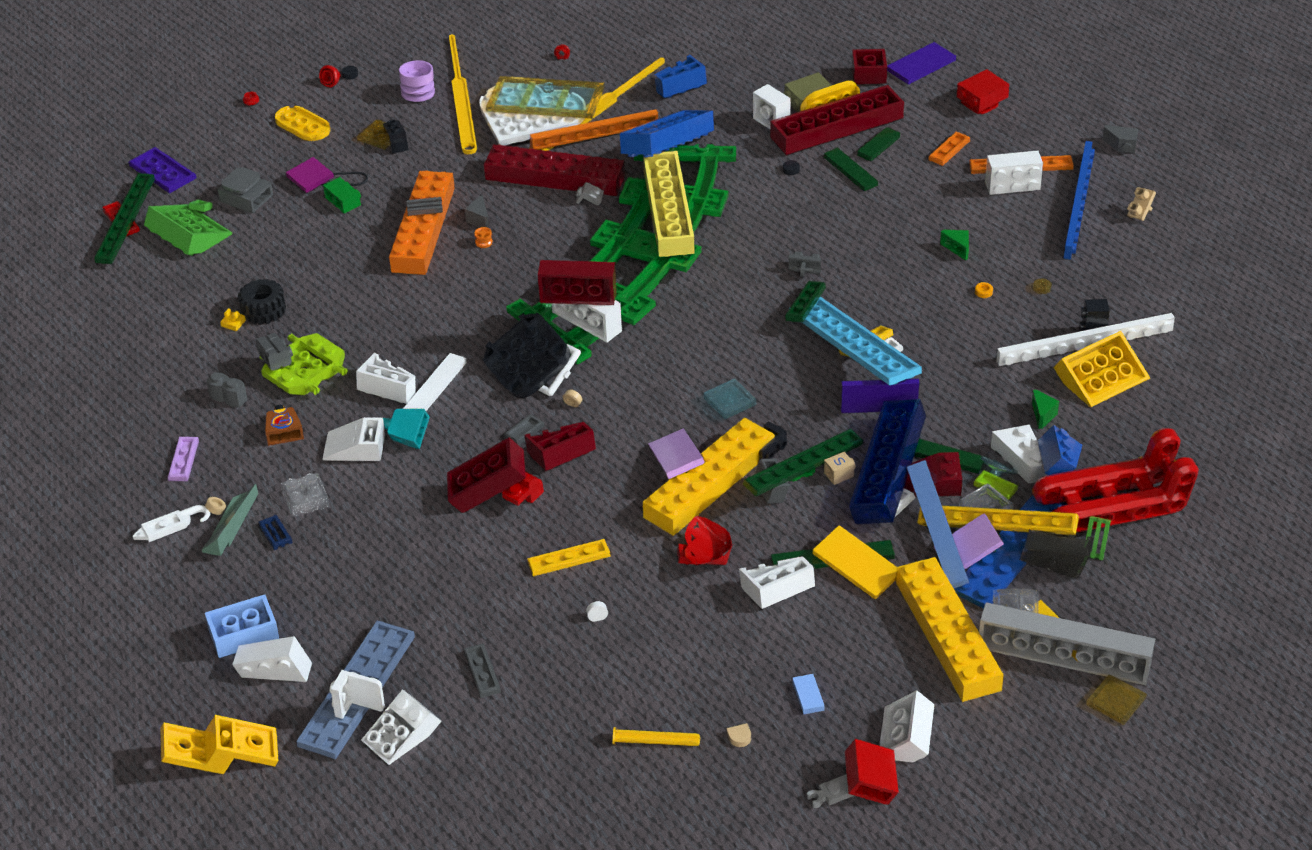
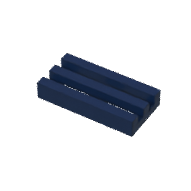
[258,515,293,550]

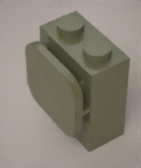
[783,72,832,112]

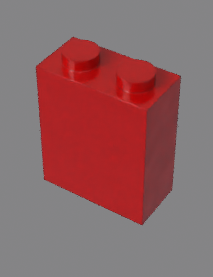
[845,739,899,804]

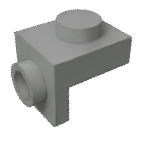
[575,182,604,205]

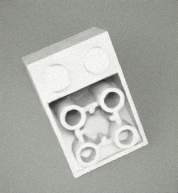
[323,417,385,461]
[361,689,441,765]

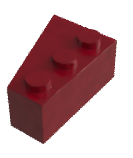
[524,422,596,471]

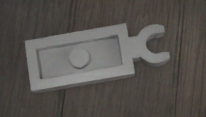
[807,774,854,808]

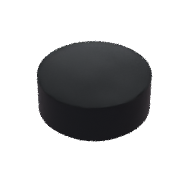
[342,66,358,80]
[783,160,800,175]

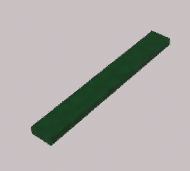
[94,173,155,264]
[743,428,864,497]

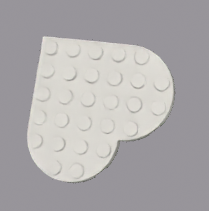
[479,82,586,146]

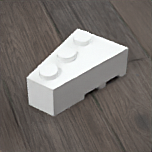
[232,636,312,682]

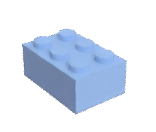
[205,595,279,658]

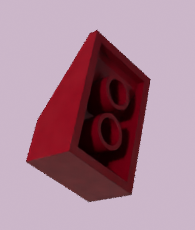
[898,452,963,497]

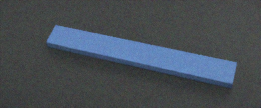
[907,460,969,588]

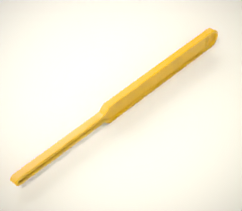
[449,34,477,154]
[529,58,665,151]

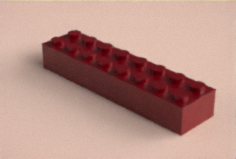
[770,85,904,155]
[484,144,625,196]

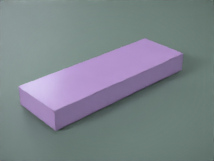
[168,437,199,481]

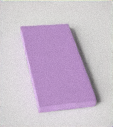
[649,428,705,479]

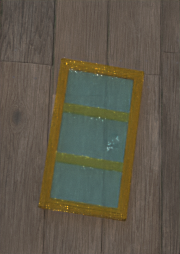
[485,76,605,119]

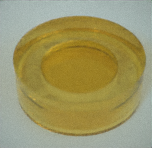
[1033,278,1052,294]

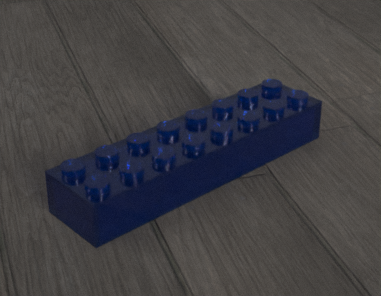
[849,399,926,524]

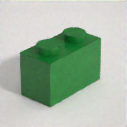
[323,177,361,214]

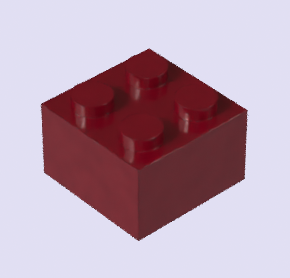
[852,49,887,84]

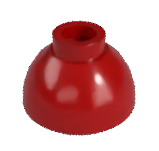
[319,65,340,88]

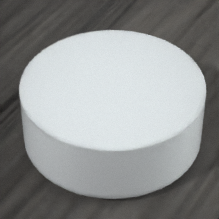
[586,601,608,622]

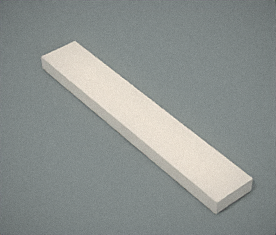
[403,353,466,411]

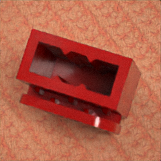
[957,69,1009,114]

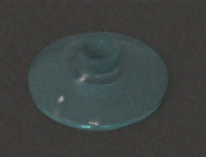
[981,456,1018,477]

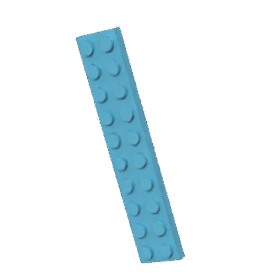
[789,297,922,385]

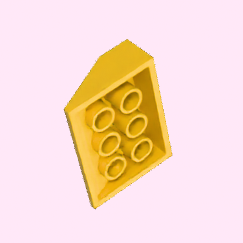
[1053,331,1150,408]

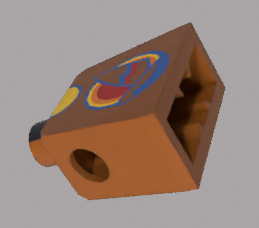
[265,405,304,446]

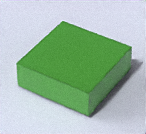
[189,200,213,212]

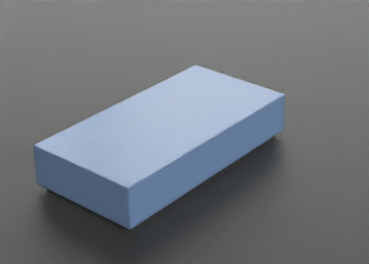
[792,674,824,714]

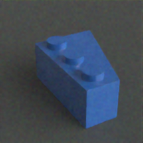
[654,55,707,98]
[1038,425,1083,475]

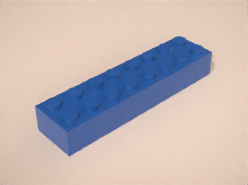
[620,110,714,157]

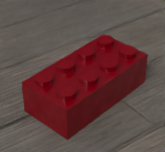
[538,260,617,305]
[447,437,526,513]

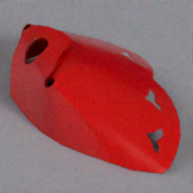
[685,516,733,565]

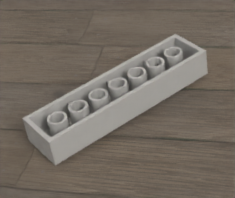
[979,602,1155,685]

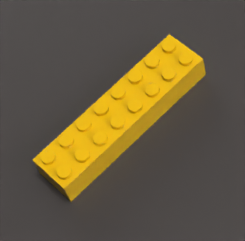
[643,417,775,536]
[896,557,1004,702]

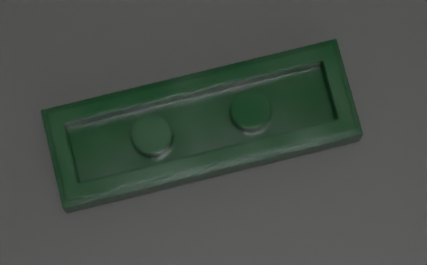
[857,127,900,161]

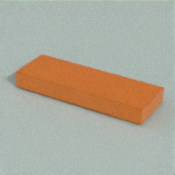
[928,132,970,166]

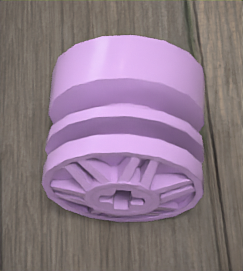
[399,60,435,102]

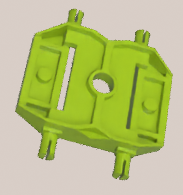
[260,333,348,395]

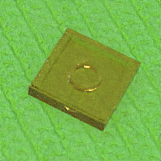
[1086,674,1147,725]

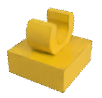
[220,308,246,331]

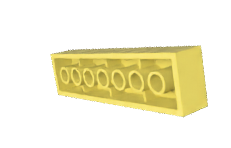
[643,151,694,257]

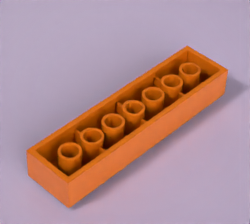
[389,171,455,275]

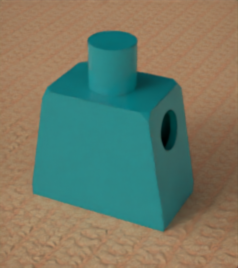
[383,408,430,449]

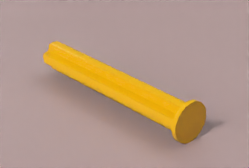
[613,727,700,746]

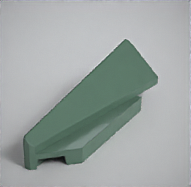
[202,484,258,556]

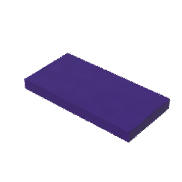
[887,42,956,85]
[128,147,197,193]
[841,379,919,413]

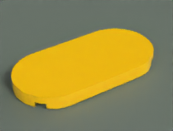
[800,81,860,112]
[275,106,330,141]

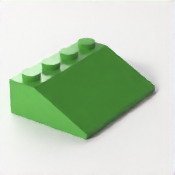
[144,204,232,255]

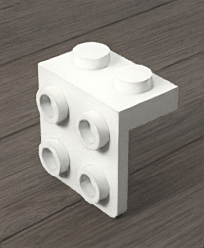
[330,670,385,719]

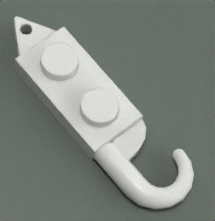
[133,505,210,542]

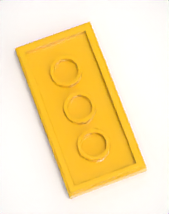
[813,525,897,600]

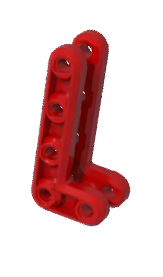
[1032,428,1199,535]

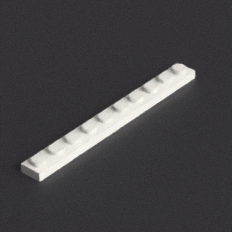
[996,313,1175,366]

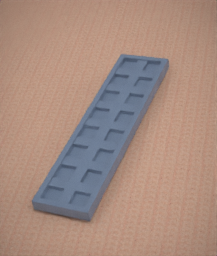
[296,620,415,759]

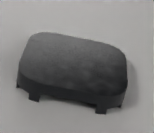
[483,312,570,398]

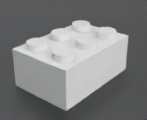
[985,151,1043,195]

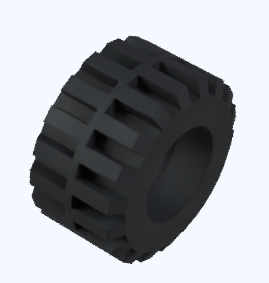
[238,279,286,325]

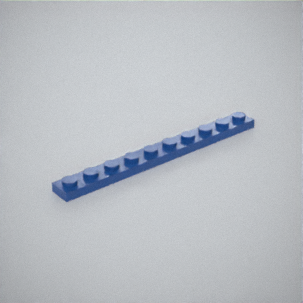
[1064,141,1095,260]

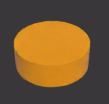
[975,282,993,298]

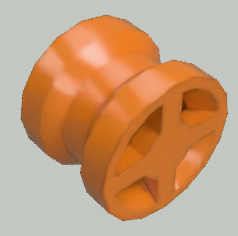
[474,227,493,248]

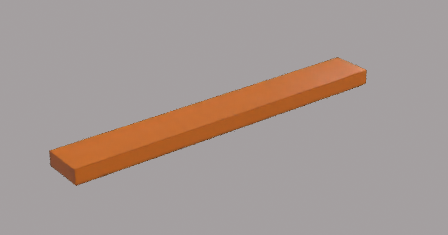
[530,109,658,150]

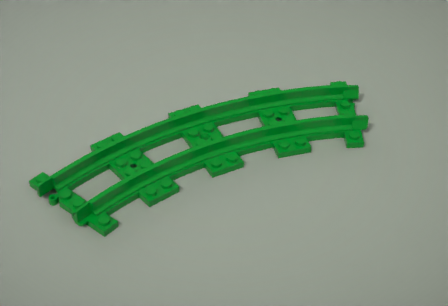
[506,144,736,365]

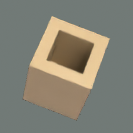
[824,452,856,485]

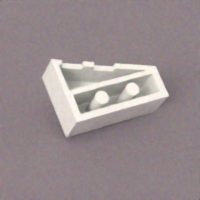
[356,353,416,404]
[991,425,1046,483]
[739,556,815,609]

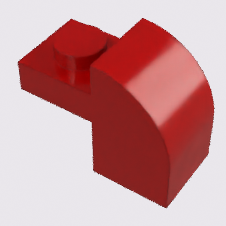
[502,472,544,506]

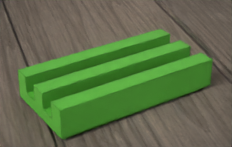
[1083,516,1111,560]

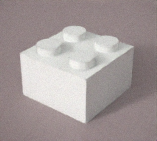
[753,84,791,129]

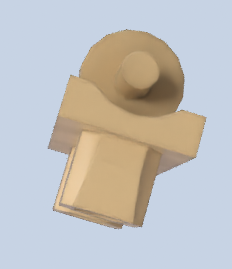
[1127,187,1156,221]

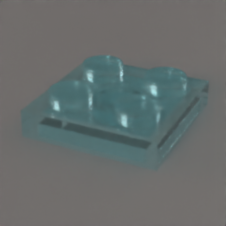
[704,378,756,419]

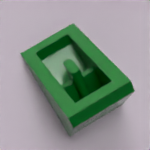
[940,230,969,261]
[1031,390,1059,429]

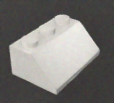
[879,690,934,762]

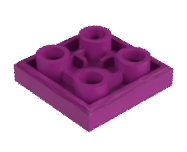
[286,157,334,193]

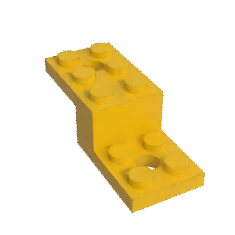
[160,715,278,774]

